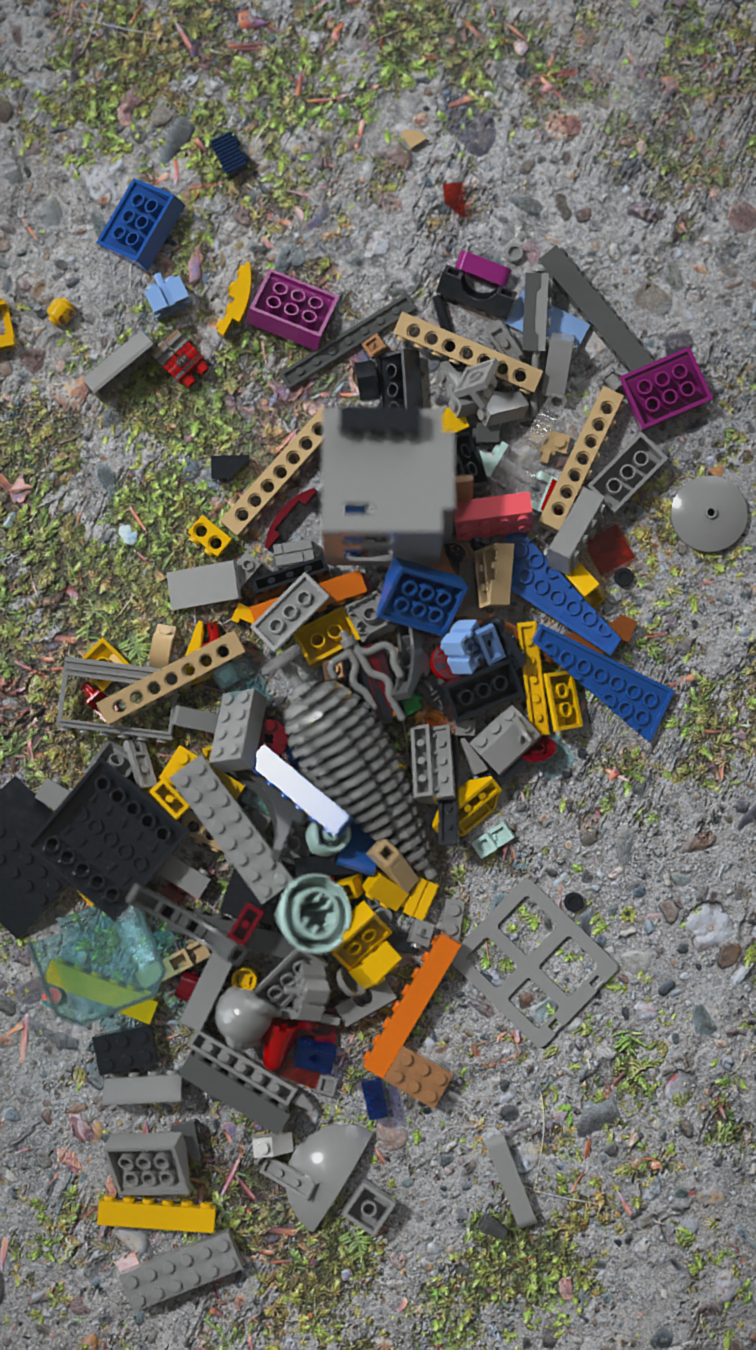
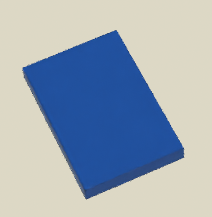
[336,814,385,876]

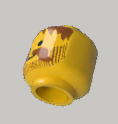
[47,297,75,326]

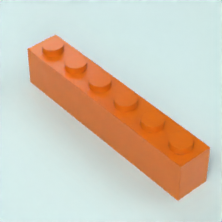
[250,569,367,621]

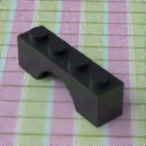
[436,265,517,320]

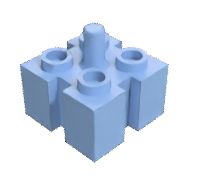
[144,273,192,320]
[440,620,484,674]

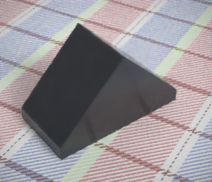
[354,360,379,401]

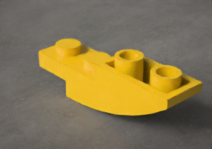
[216,261,252,339]

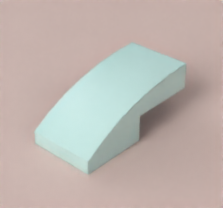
[471,820,515,859]

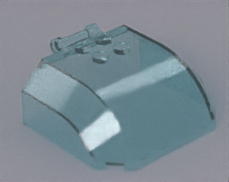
[26,904,166,1027]

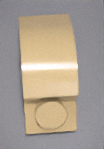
[149,624,176,669]

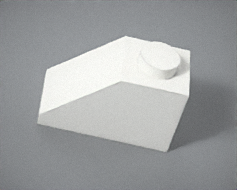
[252,1131,294,1158]

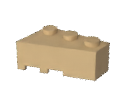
[474,543,514,608]

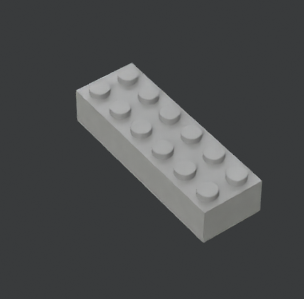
[119,1227,244,1313]

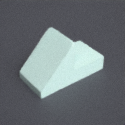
[478,441,509,480]

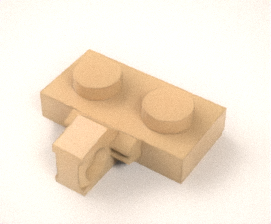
[529,426,571,465]

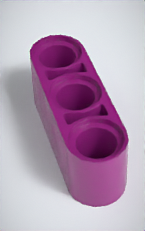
[454,251,512,288]

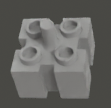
[284,964,330,1021]

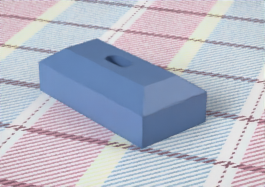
[474,623,506,665]

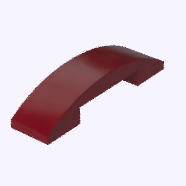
[265,488,318,551]

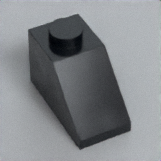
[211,455,250,484]

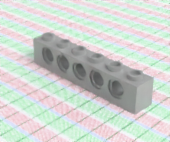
[187,1028,298,1106]

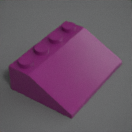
[246,268,340,351]
[619,346,713,432]

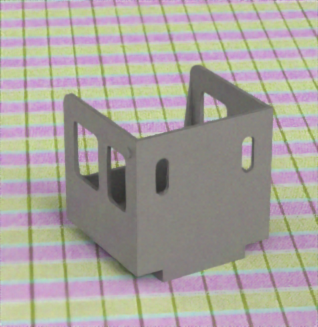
[321,408,454,566]

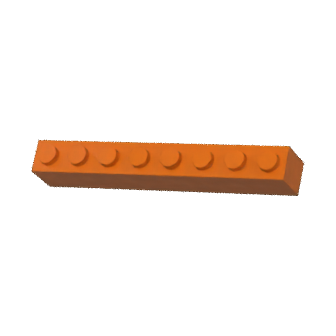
[362,931,461,1079]

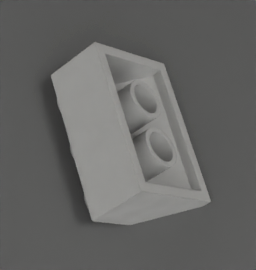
[469,704,542,776]

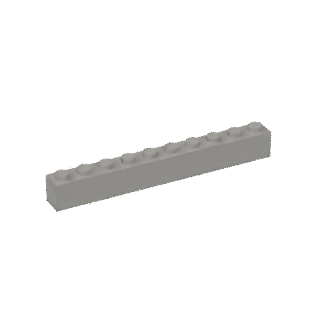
[35,777,212,899]

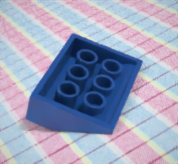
[96,178,186,271]
[376,557,469,637]

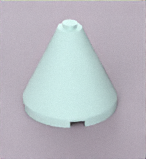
[273,874,351,954]

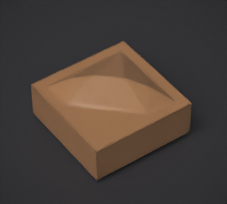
[361,333,388,360]

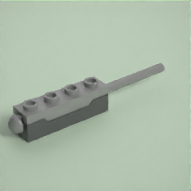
[522,264,552,417]

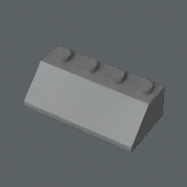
[82,331,156,400]
[102,1069,184,1105]

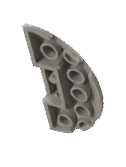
[286,1124,374,1232]

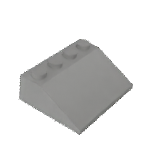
[103,1132,191,1196]

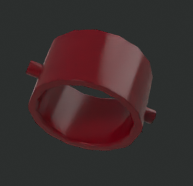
[174,970,201,1003]

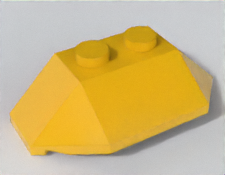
[432,776,502,837]

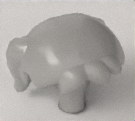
[214,986,282,1050]

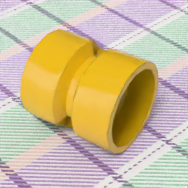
[232,966,258,990]

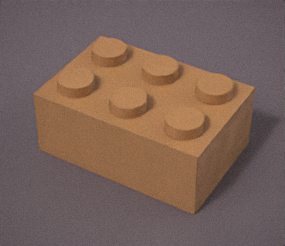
[383,1044,453,1109]

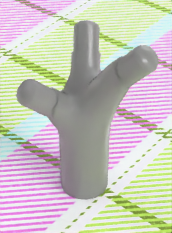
[511,715,533,743]

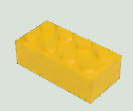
[159,745,246,801]

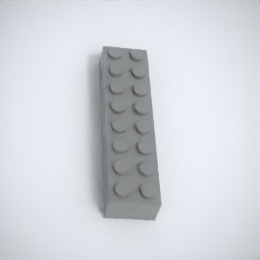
[170,755,295,904]

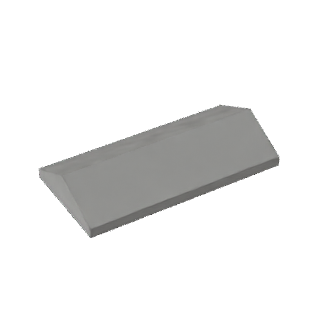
[250,572,331,652]
[253,948,328,1008]

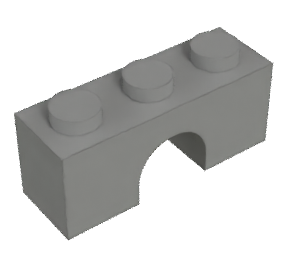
[335,976,397,1027]

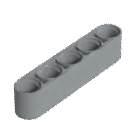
[485,1133,537,1230]

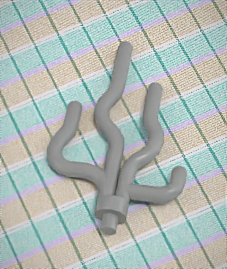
[327,630,406,722]

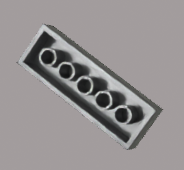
[178,1050,292,1135]

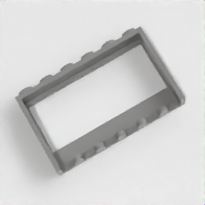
[56,656,179,743]

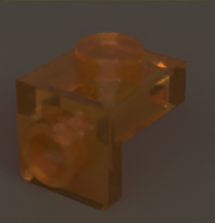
[413,705,446,727]

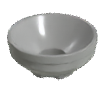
[336,965,367,998]

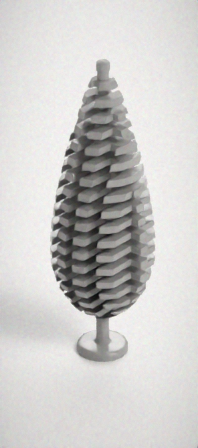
[260,643,437,880]

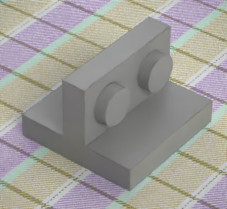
[453,358,500,408]

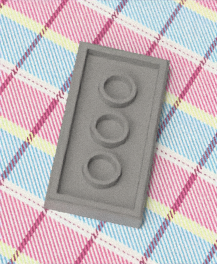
[167,560,242,611]

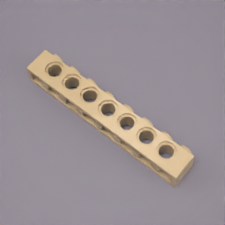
[393,312,544,395]
[536,386,624,534]
[220,407,323,537]
[96,630,245,726]

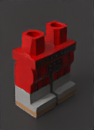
[151,329,209,388]

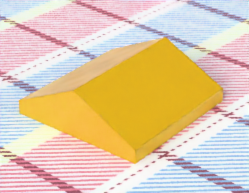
[82,637,130,691]

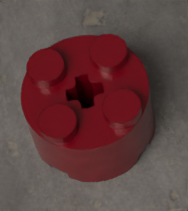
[257,720,289,756]

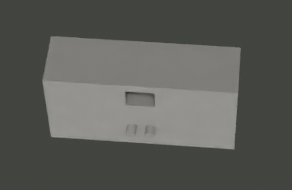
[179,952,233,1032]

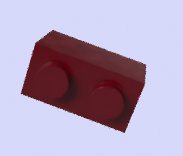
[227,901,265,946]

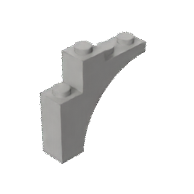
[437,361,529,427]

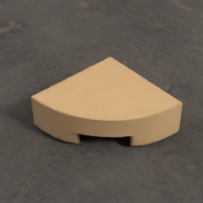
[401,129,427,150]

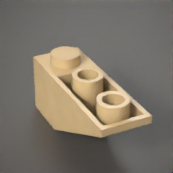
[366,839,419,893]

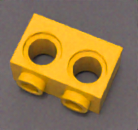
[188,515,233,558]

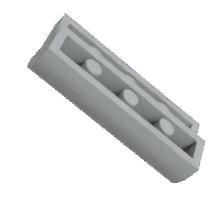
[410,724,455,804]

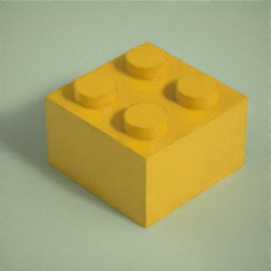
[348,941,402,990]

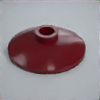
[521,736,557,762]

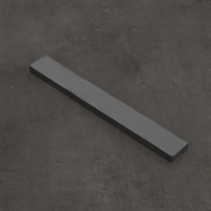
[279,293,417,390]

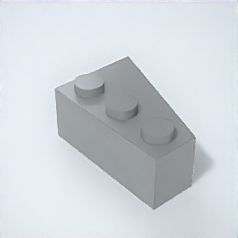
[541,332,577,399]

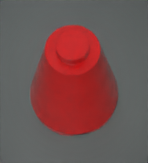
[263,1017,301,1071]

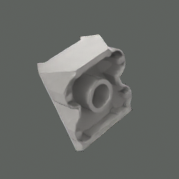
[344,590,397,644]

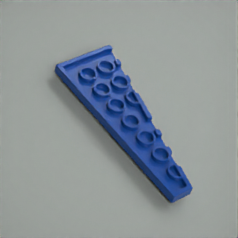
[502,532,621,656]
[531,624,675,742]

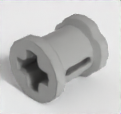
[601,368,622,392]

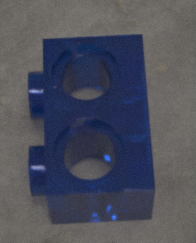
[361,1076,388,1121]

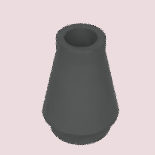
[477,1214,507,1239]

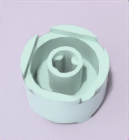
[306,822,351,857]

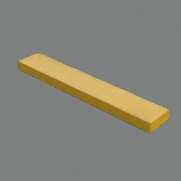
[517,621,550,736]

